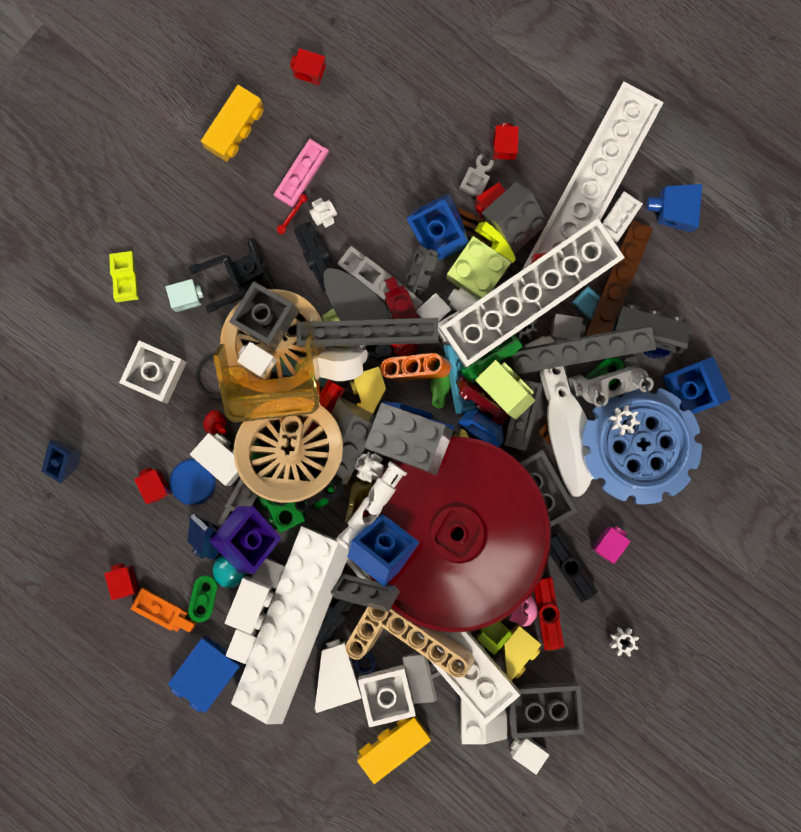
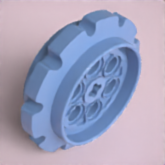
[581,388,702,504]

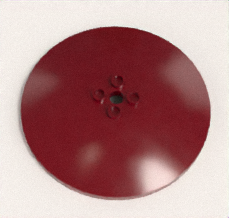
[362,437,551,632]

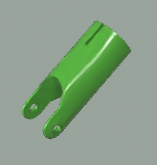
[430,356,451,409]

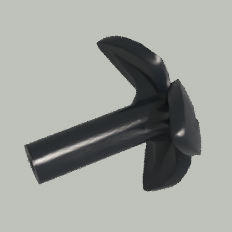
[366,345,398,361]

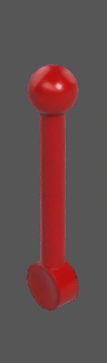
[277,194,308,235]

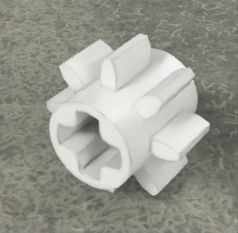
[309,198,337,228]
[608,406,640,436]
[355,452,384,483]
[609,627,639,657]

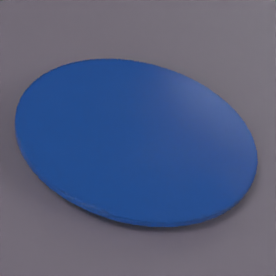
[170,459,216,505]

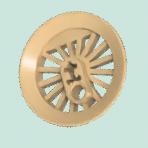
[220,289,326,394]
[234,396,343,503]

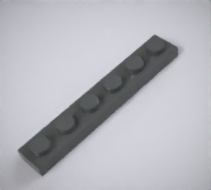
[297,318,439,347]
[512,324,657,374]

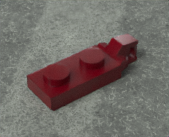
[384,277,418,319]
[456,376,510,425]

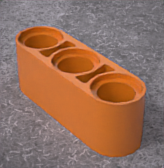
[380,353,451,382]

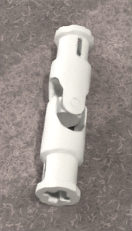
[336,461,407,550]

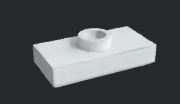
[602,192,643,243]

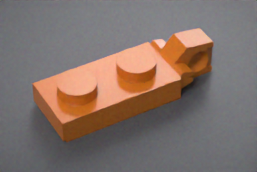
[130,587,197,633]

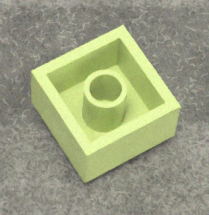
[446,236,511,300]
[476,360,536,420]

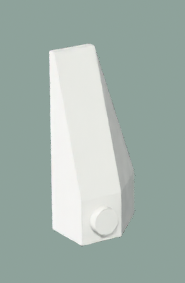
[460,644,507,744]

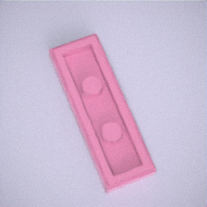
[273,138,329,208]

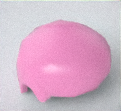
[509,595,538,627]

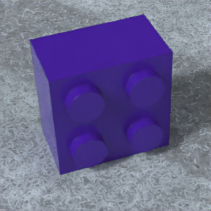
[209,506,281,574]

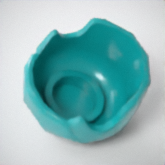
[212,555,249,588]

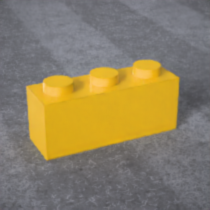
[201,85,264,162]
[357,716,431,784]

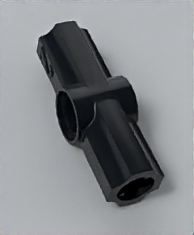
[294,222,333,292]
[549,532,598,603]
[314,597,354,648]

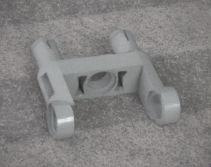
[569,356,654,407]

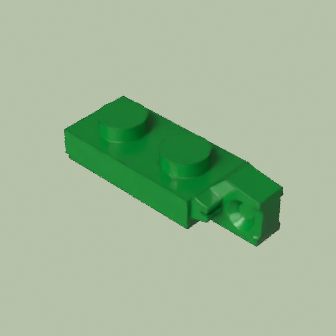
[460,334,523,382]

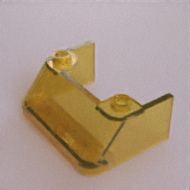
[213,333,320,422]

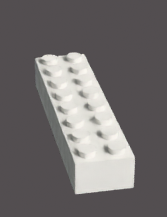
[438,218,625,367]
[231,526,349,724]

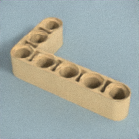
[345,607,474,678]

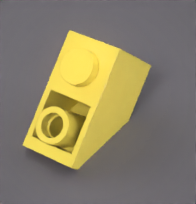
[350,367,386,414]
[503,624,541,681]

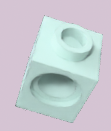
[166,279,204,312]

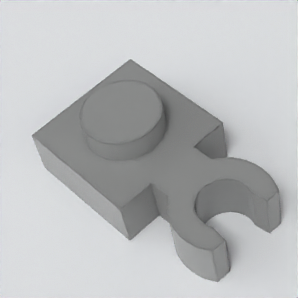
[459,154,493,197]

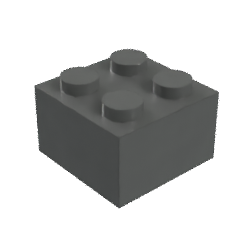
[482,182,548,254]
[229,281,299,350]

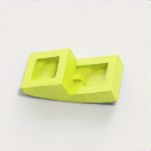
[474,222,516,263]
[109,251,139,302]

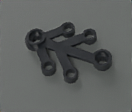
[254,448,344,513]

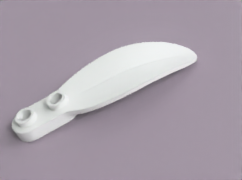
[540,366,592,497]

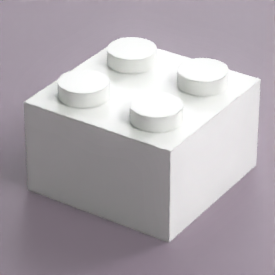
[119,341,187,404]
[190,433,240,486]
[224,575,275,634]
[358,665,416,727]

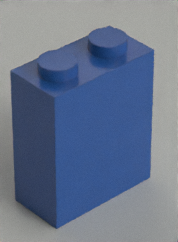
[167,636,243,713]

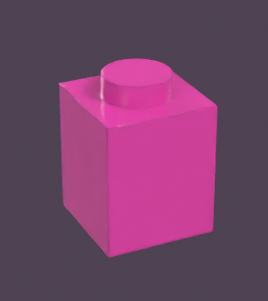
[591,526,631,564]

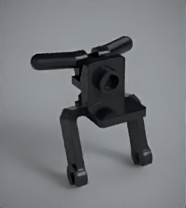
[188,238,277,313]

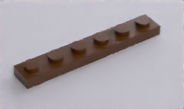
[584,220,653,337]

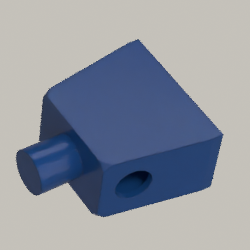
[646,184,702,232]

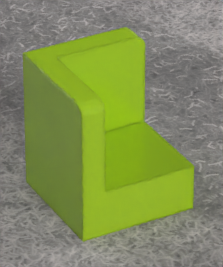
[475,621,513,655]

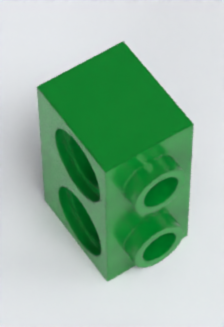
[259,497,307,533]

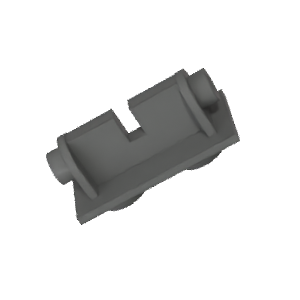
[405,245,439,295]

